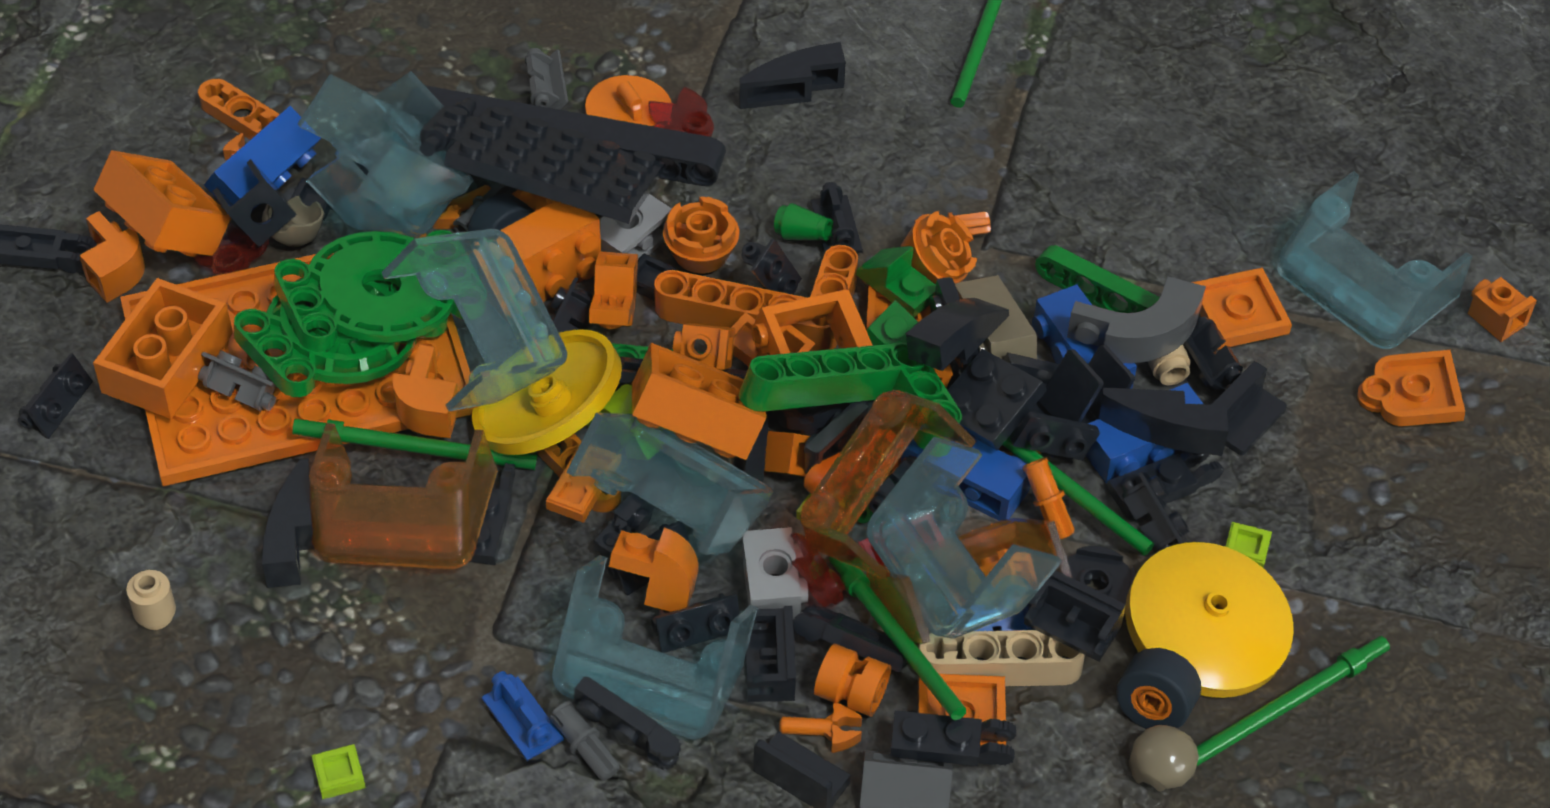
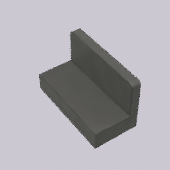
[860,750,953,808]

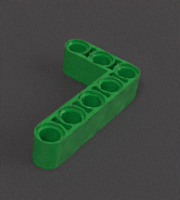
[738,343,962,454]

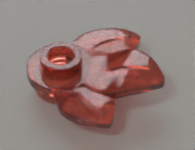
[648,87,714,137]
[194,223,269,276]
[790,533,845,607]

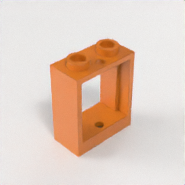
[751,289,873,356]

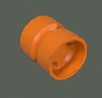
[814,643,891,717]

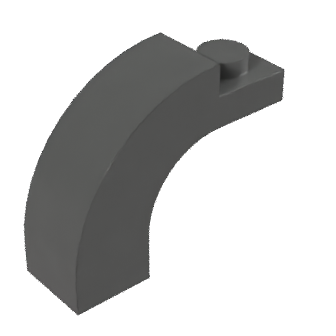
[1067,276,1206,363]

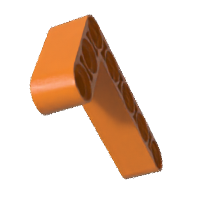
[654,245,858,351]

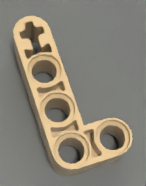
[920,630,1085,686]

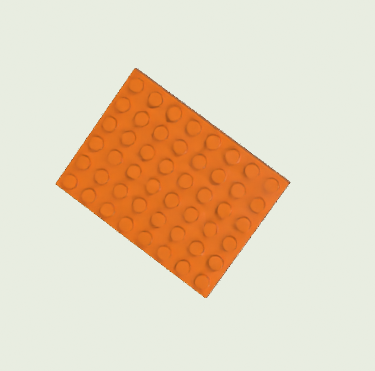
[120,230,480,486]

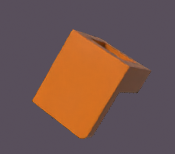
[764,431,810,477]

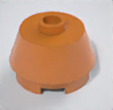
[663,196,740,273]
[901,211,977,284]

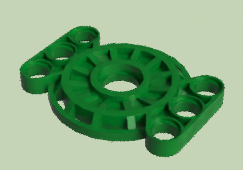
[274,230,488,352]
[234,278,448,397]

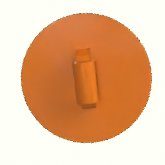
[585,75,672,128]

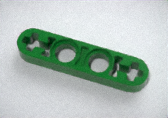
[1035,245,1160,313]

